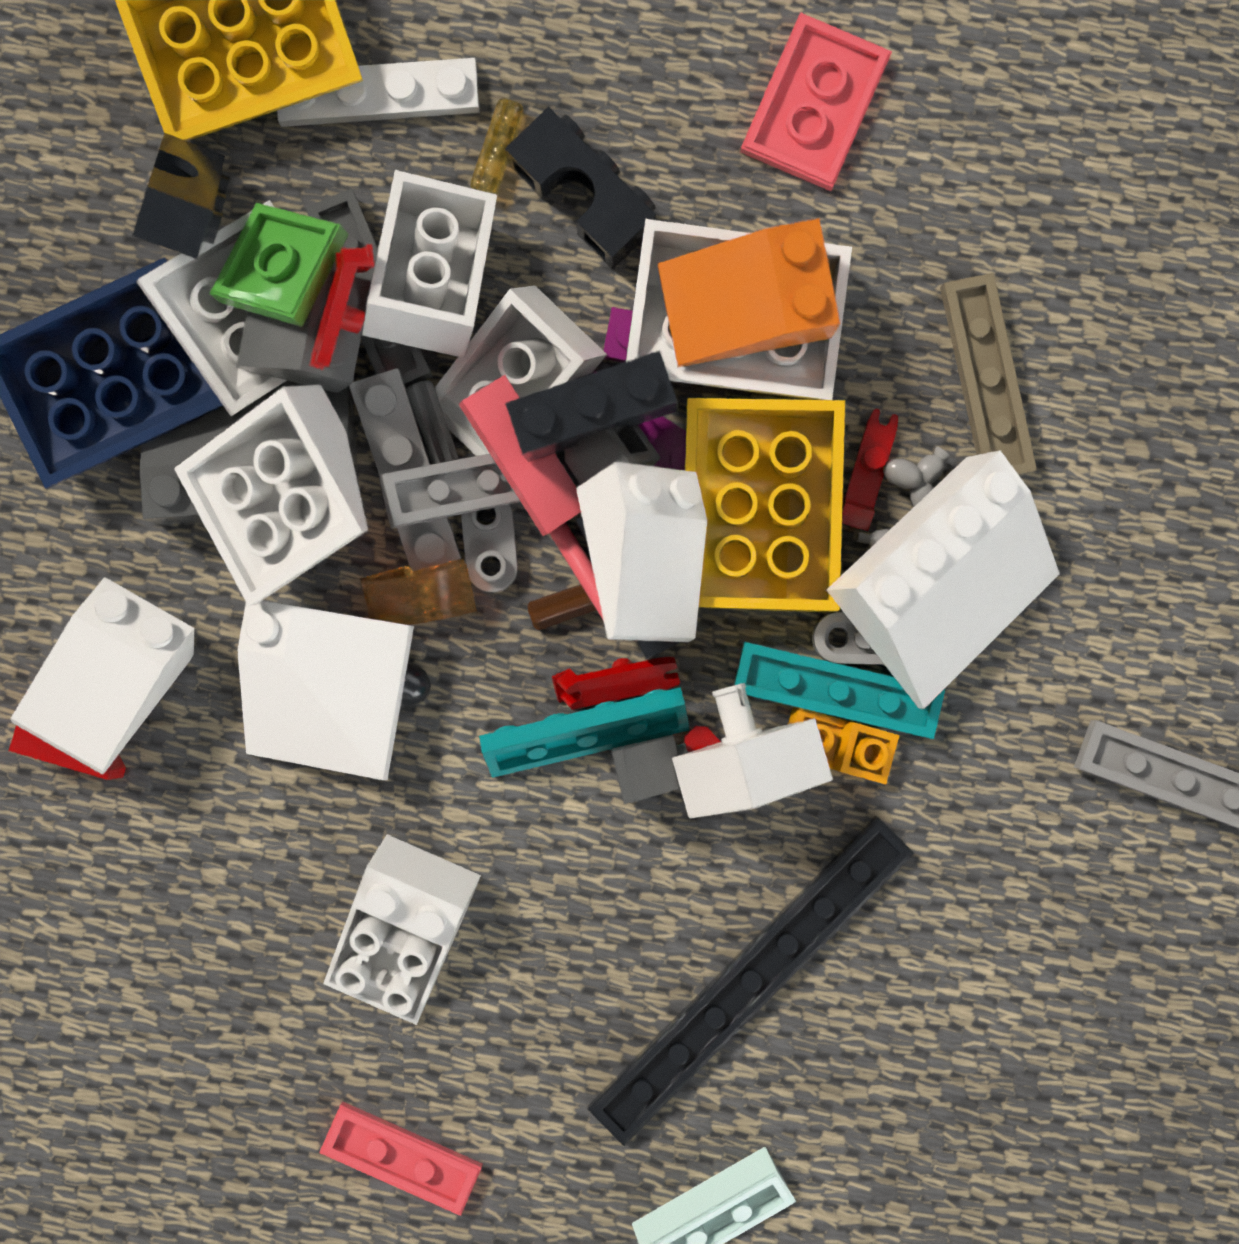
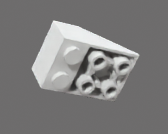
[323,834,481,1025]

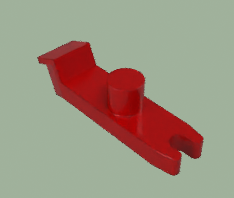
[309,244,374,371]
[842,408,899,531]
[551,657,680,710]

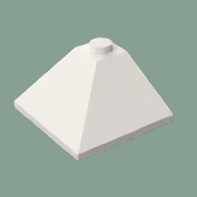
[137,200,287,416]
[174,384,368,607]
[238,601,414,780]

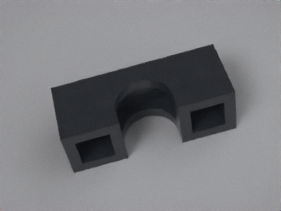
[505,106,656,270]
[132,132,230,259]
[505,350,677,462]

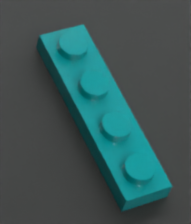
[733,642,946,739]
[479,687,690,778]

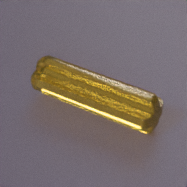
[470,98,524,195]

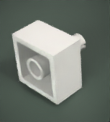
[672,683,833,819]

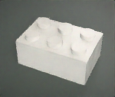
[362,170,497,358]

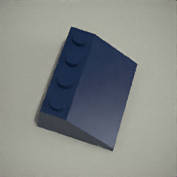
[0,257,223,489]

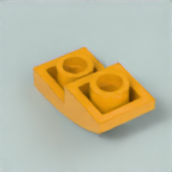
[788,706,900,784]

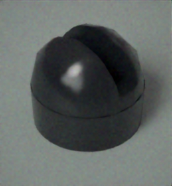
[401,662,431,705]

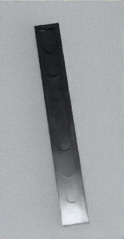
[587,816,914,1146]

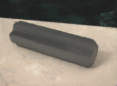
[406,380,459,465]

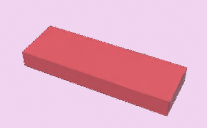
[458,375,581,536]
[319,1102,483,1216]

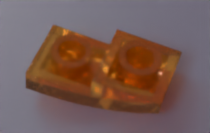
[360,558,477,625]

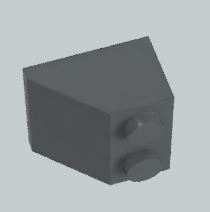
[236,270,371,393]

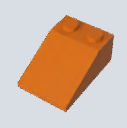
[658,218,840,368]

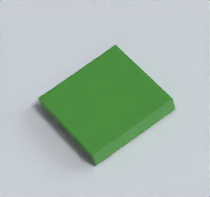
[210,203,349,327]

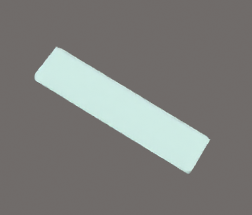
[632,1147,796,1244]

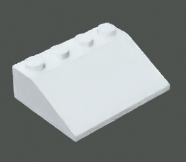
[626,219,852,400]
[827,450,1060,709]

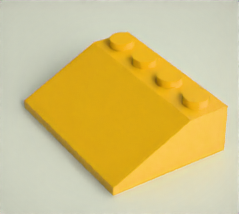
[115,0,363,141]
[685,398,845,612]

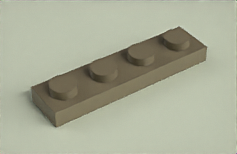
[940,273,1037,476]

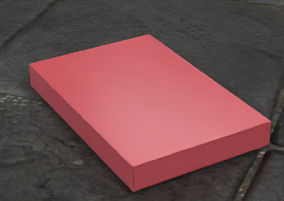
[740,12,892,191]

